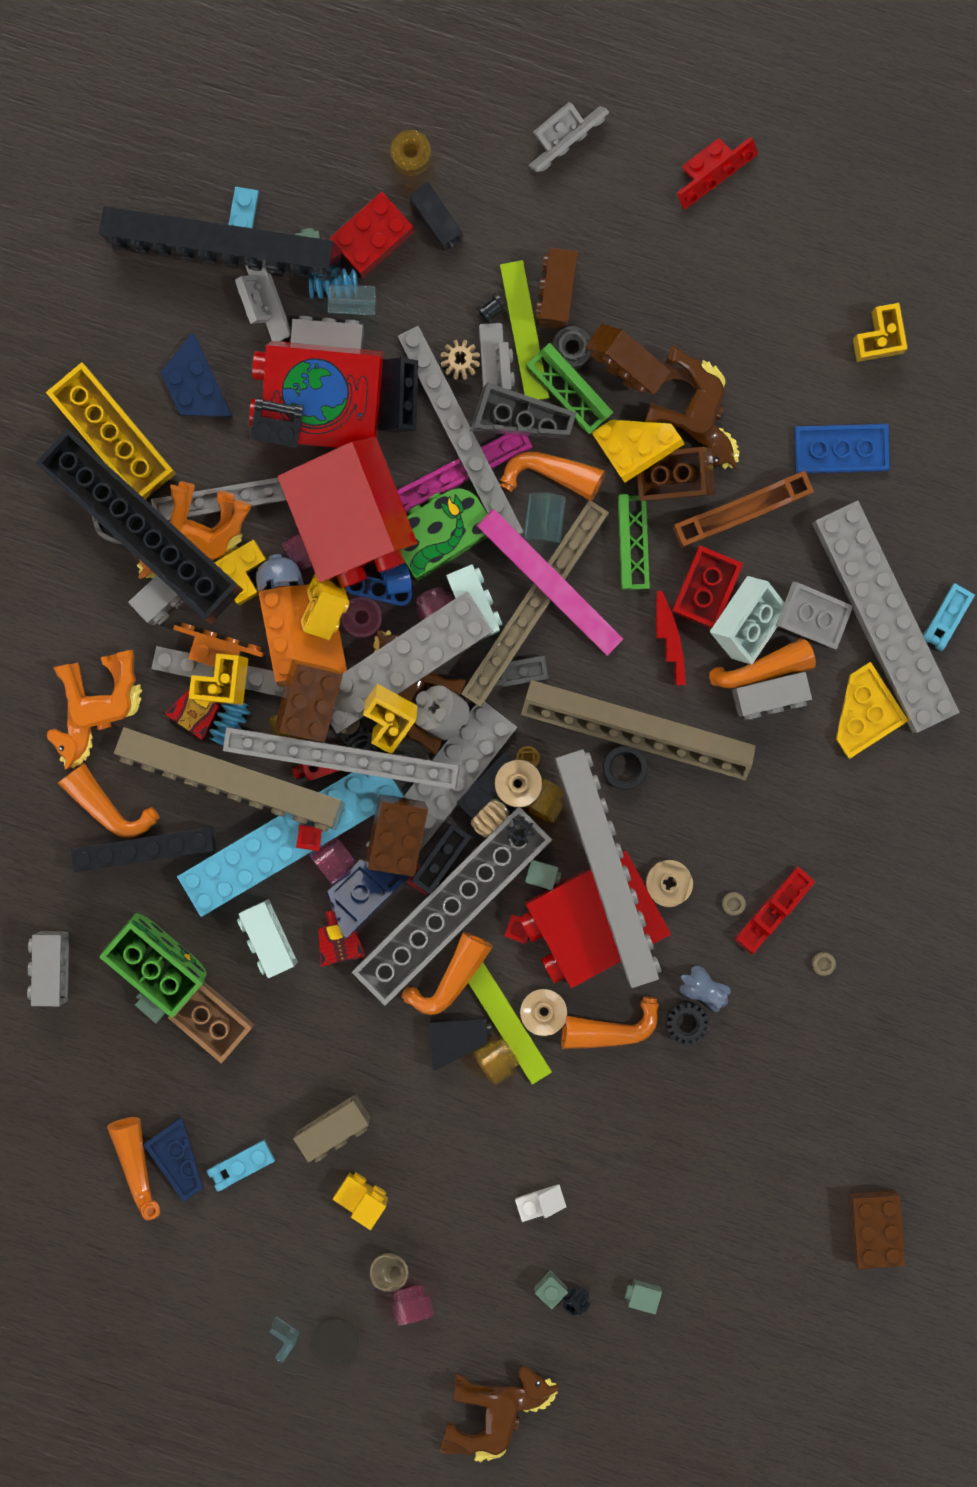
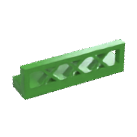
[526,343,613,435]
[618,494,650,590]

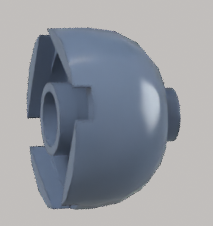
[256,554,304,593]

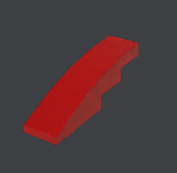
[656,591,686,686]
[734,867,815,955]

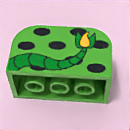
[401,489,488,582]
[99,913,207,1018]

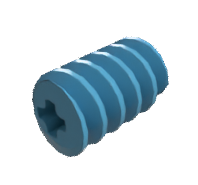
[309,268,358,299]
[209,702,251,746]

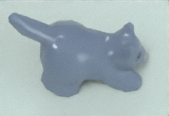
[680,966,731,1012]

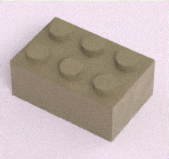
[293,1094,371,1163]

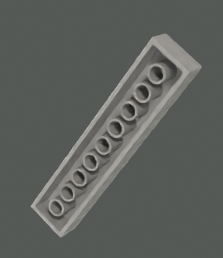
[812,501,960,733]
[554,749,661,988]
[352,807,552,1006]

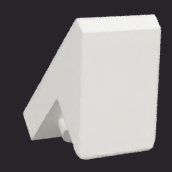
[515,1184,566,1222]

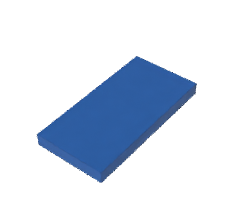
[794,424,890,474]

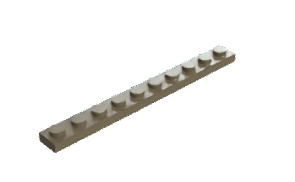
[461,500,609,708]

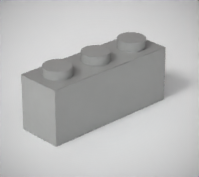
[291,316,364,349]

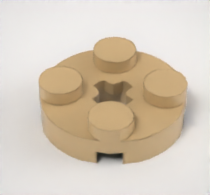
[646,860,693,907]

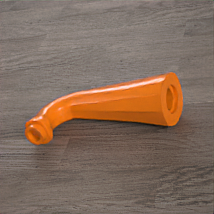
[500,451,606,501]
[709,638,816,688]
[57,763,160,839]
[402,932,493,1015]
[561,996,659,1049]
[107,1117,160,1220]

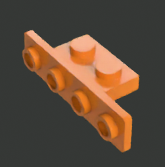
[173,622,266,667]

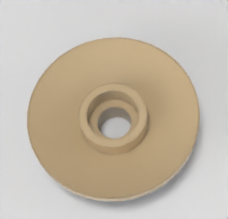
[495,760,542,807]
[520,989,567,1036]

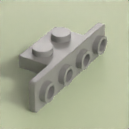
[528,102,609,172]
[235,265,291,341]
[479,323,515,390]

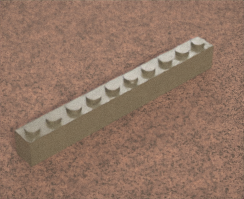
[521,680,756,780]
[114,727,345,832]

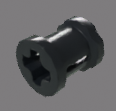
[476,293,507,324]

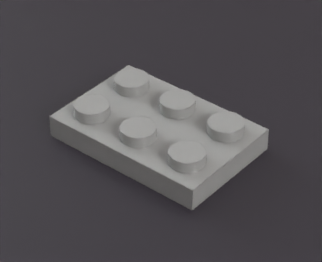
[776,582,853,650]

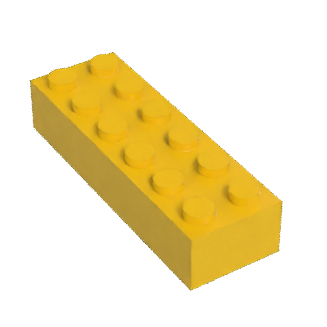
[46,362,176,500]

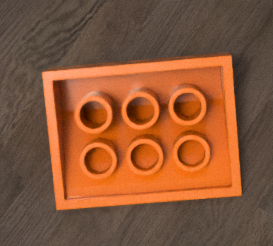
[258,585,347,687]

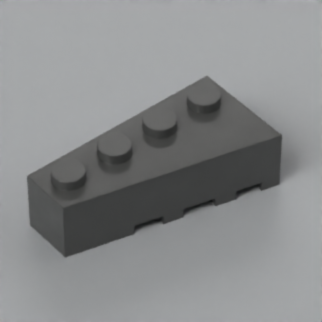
[470,383,576,439]

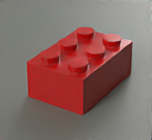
[329,192,414,279]
[671,546,743,629]

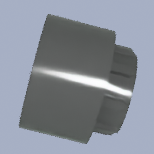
[552,326,592,370]

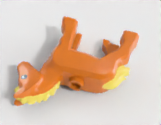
[137,481,252,579]
[47,650,142,770]

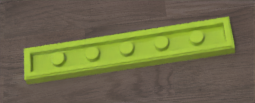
[500,260,549,400]
[468,962,552,1084]

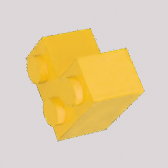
[853,303,908,362]
[215,540,267,605]
[301,573,349,640]
[189,654,248,705]
[363,683,418,754]
[333,1172,388,1230]

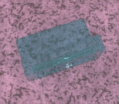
[328,284,377,315]
[525,493,566,543]
[269,1317,299,1364]

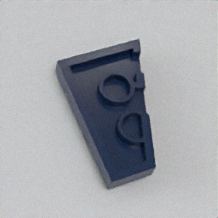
[143,1116,204,1202]

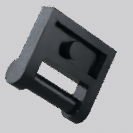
[250,396,304,448]

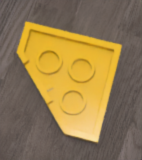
[592,420,684,483]
[836,662,908,759]

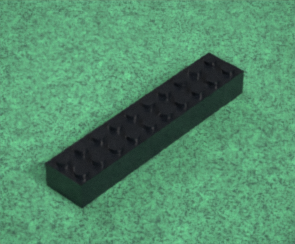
[99,206,342,282]
[35,428,243,624]

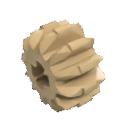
[441,340,480,380]
[471,798,509,838]

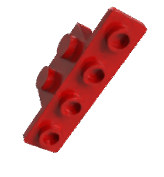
[677,137,758,209]

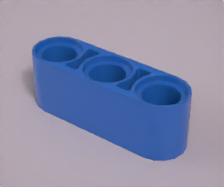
[380,562,411,595]
[346,576,412,606]

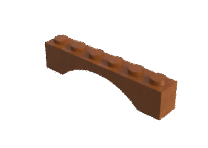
[672,471,814,549]

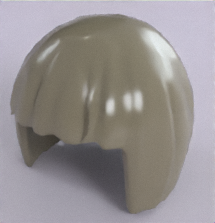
[370,1253,409,1292]

